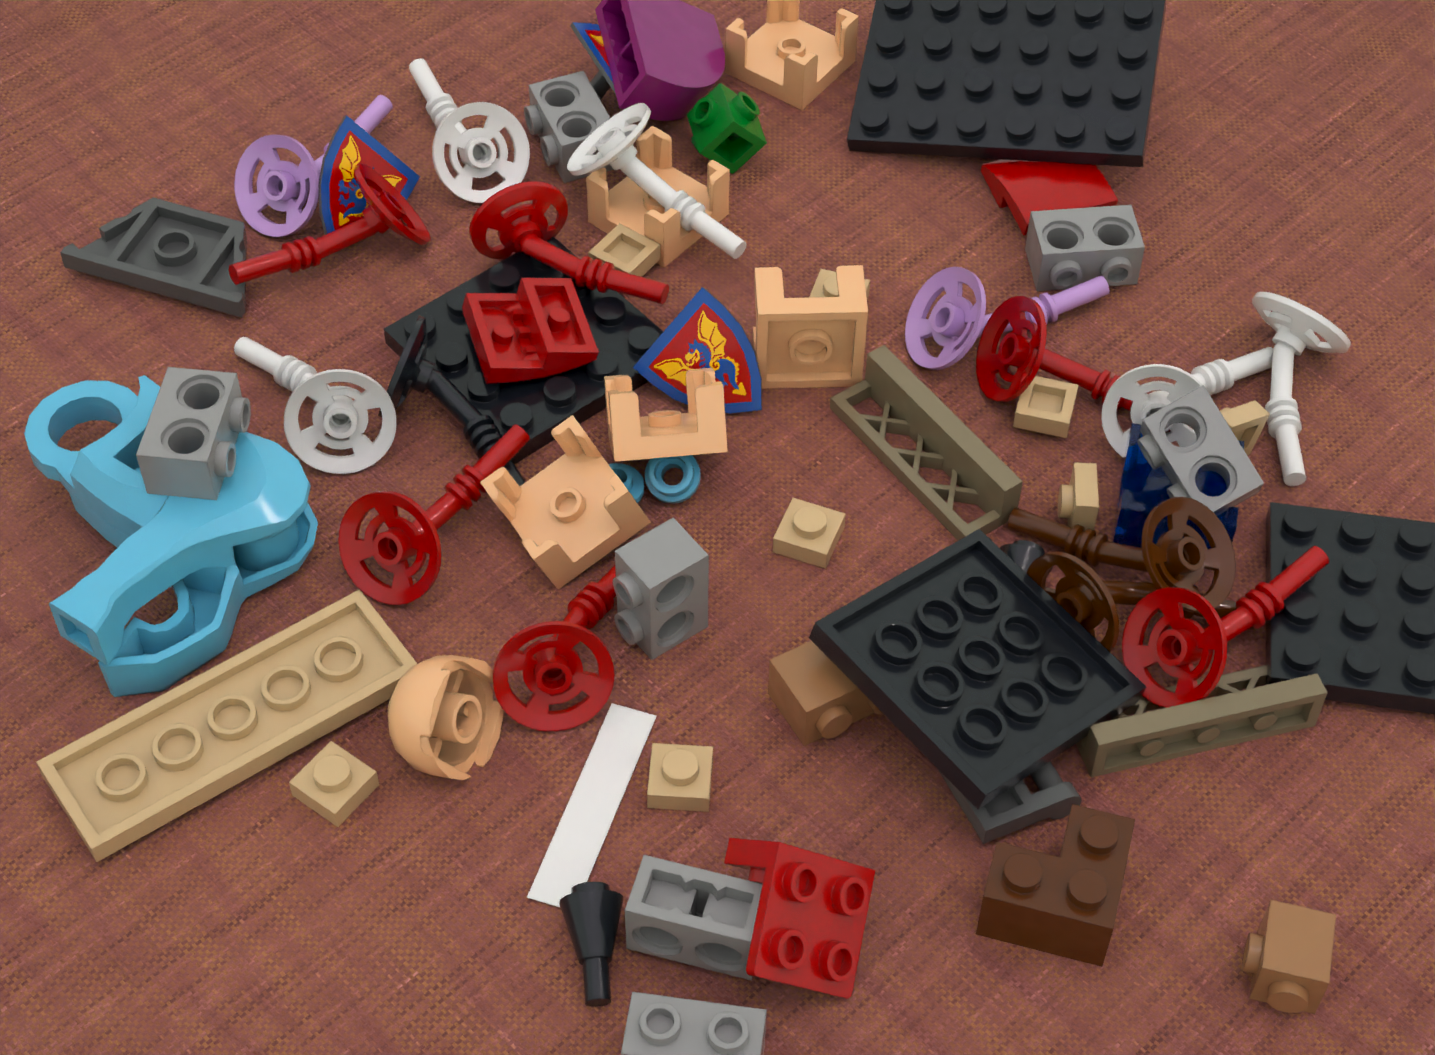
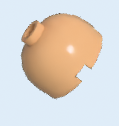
[388,655,504,780]

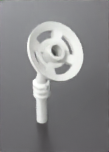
[409,58,530,203]
[567,103,747,259]
[1252,292,1351,486]
[234,337,397,474]
[1101,347,1273,469]

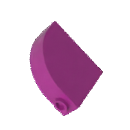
[595,0,725,121]

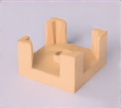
[725,0,859,110]
[586,126,730,268]
[752,265,868,389]
[604,368,728,462]
[480,415,651,590]

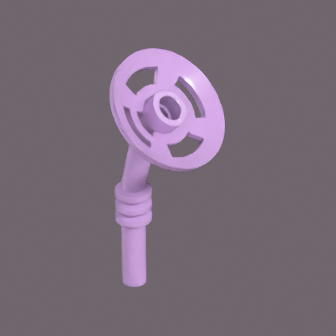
[234,95,393,237]
[905,267,1110,370]

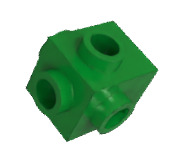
[686,83,767,174]

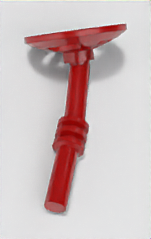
[229,163,431,285]
[469,181,669,304]
[976,296,1171,431]
[338,424,530,605]
[1122,546,1329,708]
[493,565,616,731]

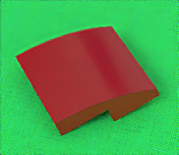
[980,159,1118,236]
[462,278,599,384]

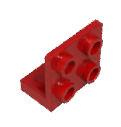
[724,838,875,999]

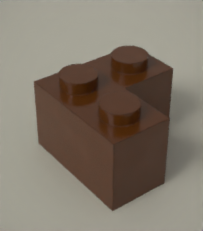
[976,804,1135,967]

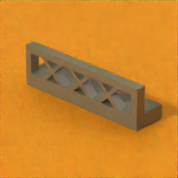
[830,345,1023,541]
[1076,665,1328,777]

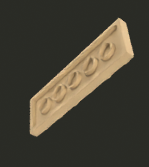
[36,589,417,862]

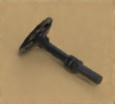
[378,315,525,486]

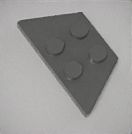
[60,198,247,318]

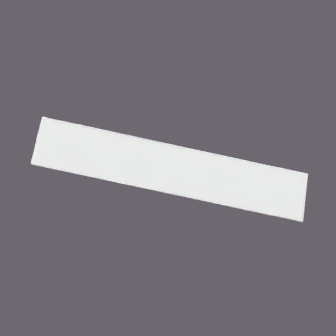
[527,703,657,908]

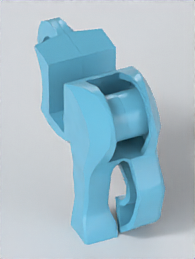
[24,375,318,697]

